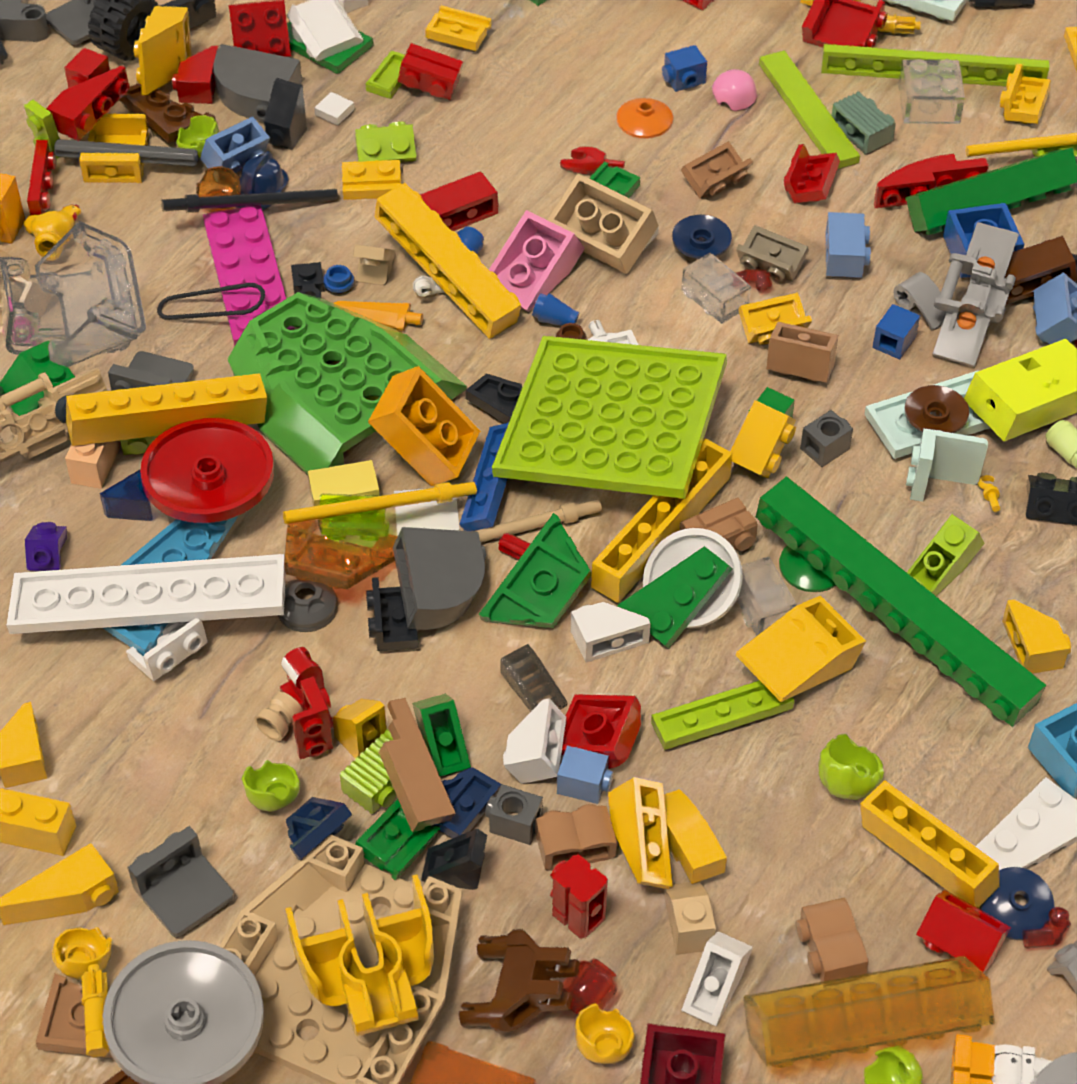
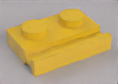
[425,5,492,51]
[342,160,401,200]

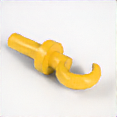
[978,475,1000,512]

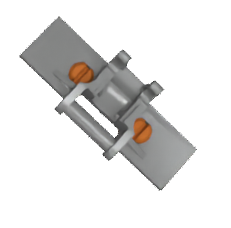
[932,222,1019,367]

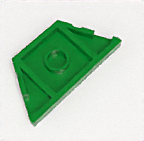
[479,513,591,628]

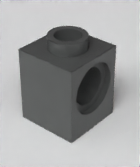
[800,410,853,467]
[485,784,543,845]

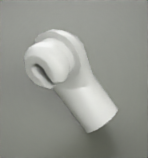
[413,275,444,297]

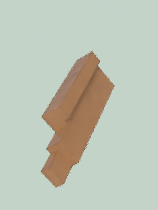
[378,698,456,832]

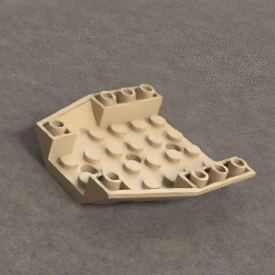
[219,834,462,1084]

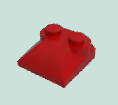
[561,694,641,769]

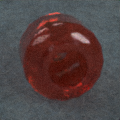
[562,958,618,1015]

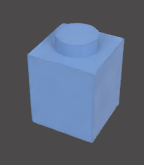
[557,746,613,804]

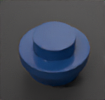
[324,265,354,293]

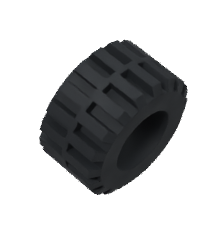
[88,0,159,61]

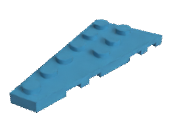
[103,516,238,656]

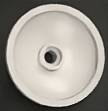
[643,528,743,628]

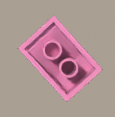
[489,210,585,312]

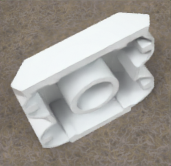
[287,0,363,61]

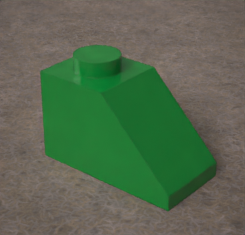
[412,693,471,777]

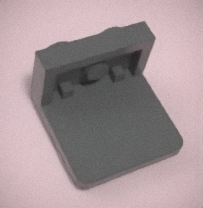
[46,0,96,45]
[108,351,194,391]
[128,825,234,937]

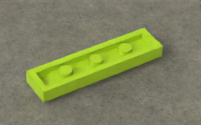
[651,680,794,750]

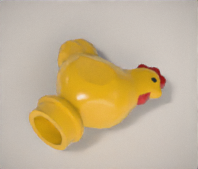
[24,204,81,258]

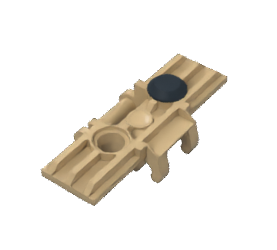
[0,368,107,462]

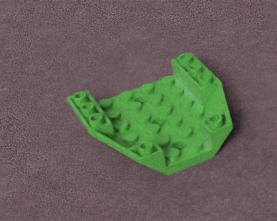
[227,292,467,475]

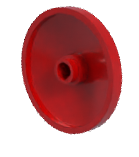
[140,418,274,523]

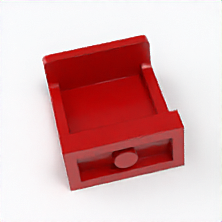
[802,0,888,48]

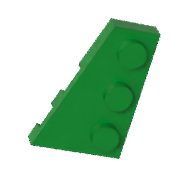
[617,546,733,648]

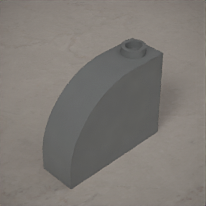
[213,44,302,122]
[393,527,486,630]

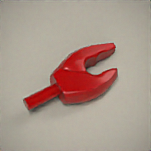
[560,146,625,175]

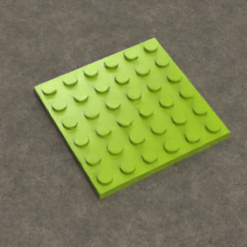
[492,336,727,499]

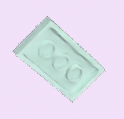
[864,371,990,459]

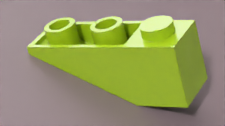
[907,514,985,596]

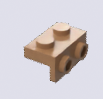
[681,141,753,198]

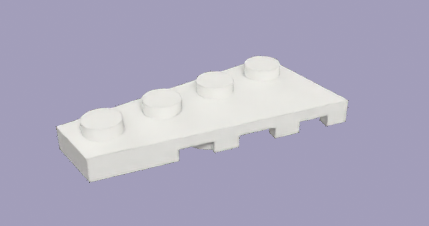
[976,777,1077,870]

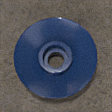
[672,215,732,259]
[980,867,1055,940]

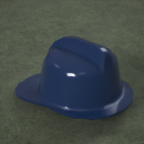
[231,151,289,211]

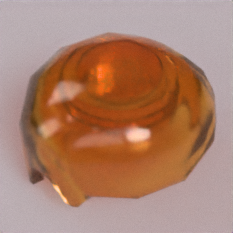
[196,166,241,212]

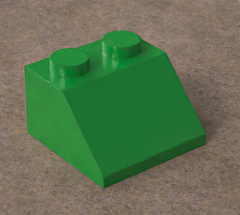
[0,340,75,416]

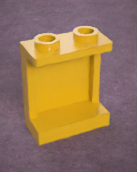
[79,114,149,183]

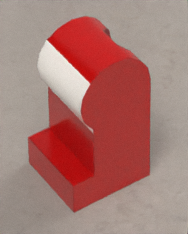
[280,647,325,711]

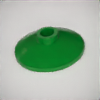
[779,546,836,592]

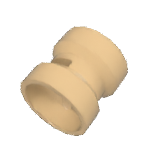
[254,692,303,741]

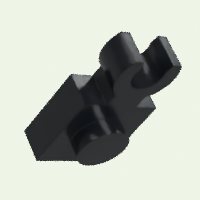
[291,262,324,299]

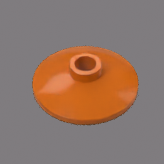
[617,98,673,138]

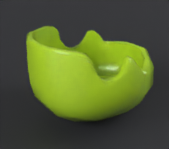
[176,115,219,158]
[241,760,300,812]
[864,1046,923,1084]

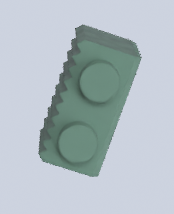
[831,91,896,154]

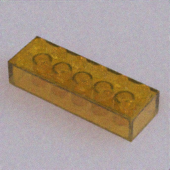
[743,956,995,1068]

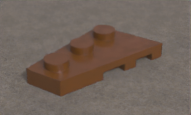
[119,84,215,143]

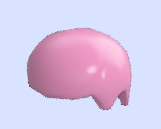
[712,69,757,111]

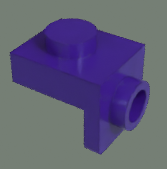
[25,522,67,571]

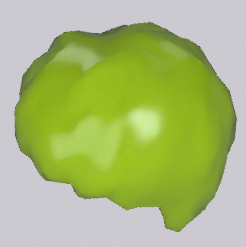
[818,733,884,800]

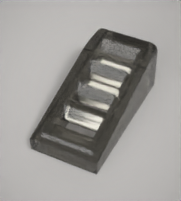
[500,644,567,712]

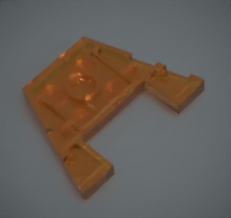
[284,519,398,589]

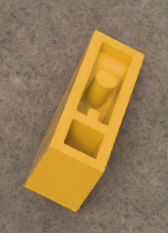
[608,777,673,889]
[0,843,119,925]

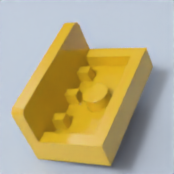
[1000,63,1051,124]
[738,293,813,345]

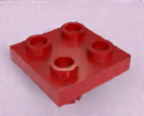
[228,0,291,57]

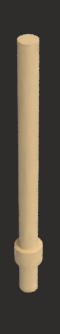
[476,499,602,543]

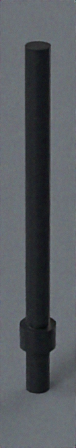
[161,189,338,213]

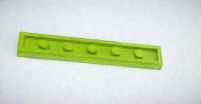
[759,50,860,169]

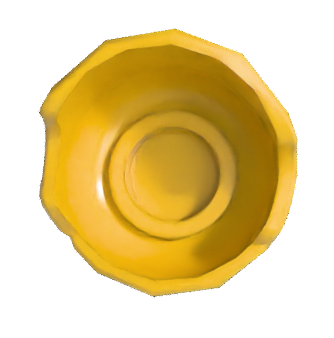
[52,927,112,980]
[575,1004,635,1064]

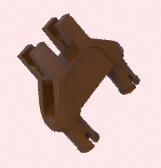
[459,929,580,1032]

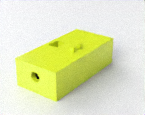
[964,339,1077,442]

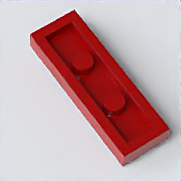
[27,140,56,216]

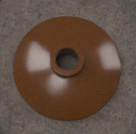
[904,385,969,433]

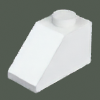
[571,602,650,663]
[503,698,566,784]
[682,932,753,1026]

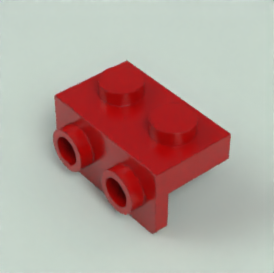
[784,144,840,203]
[292,676,333,759]

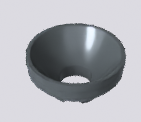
[277,577,338,632]

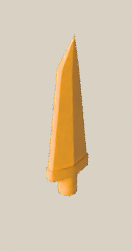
[334,301,423,331]

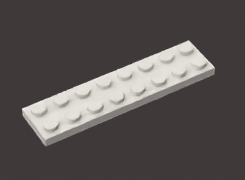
[7,554,286,634]

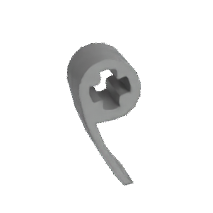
[893,272,946,331]

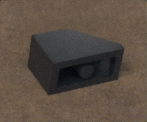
[264,78,307,150]

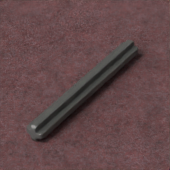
[54,139,198,167]

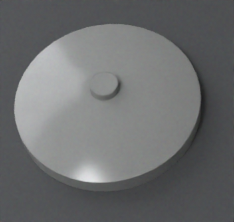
[103,940,264,1084]

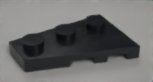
[465,373,523,423]

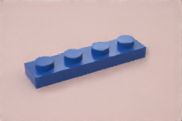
[459,423,509,531]

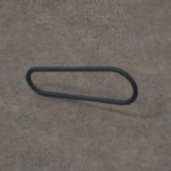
[157,283,265,320]

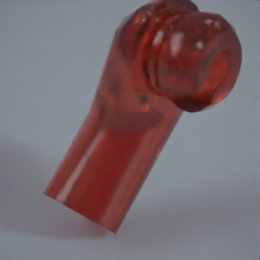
[726,269,772,291]
[1022,907,1071,949]

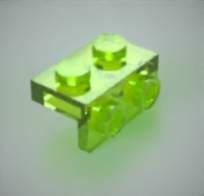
[318,493,389,541]

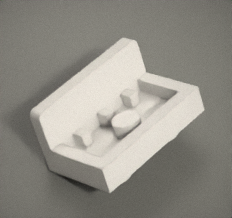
[126,618,208,681]

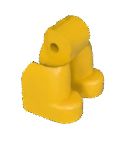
[285,874,434,1037]

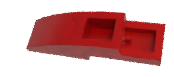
[874,153,989,209]

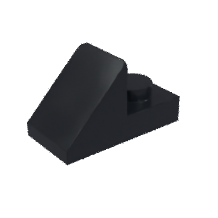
[421,829,488,890]

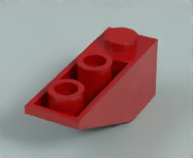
[46,65,130,141]

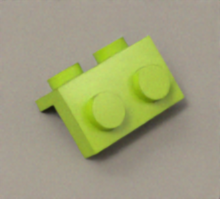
[355,122,416,162]

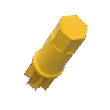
[877,14,921,34]
[81,964,110,1058]

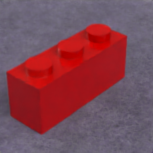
[420,171,498,231]

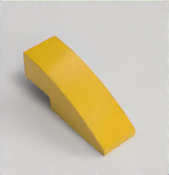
[664,789,727,884]

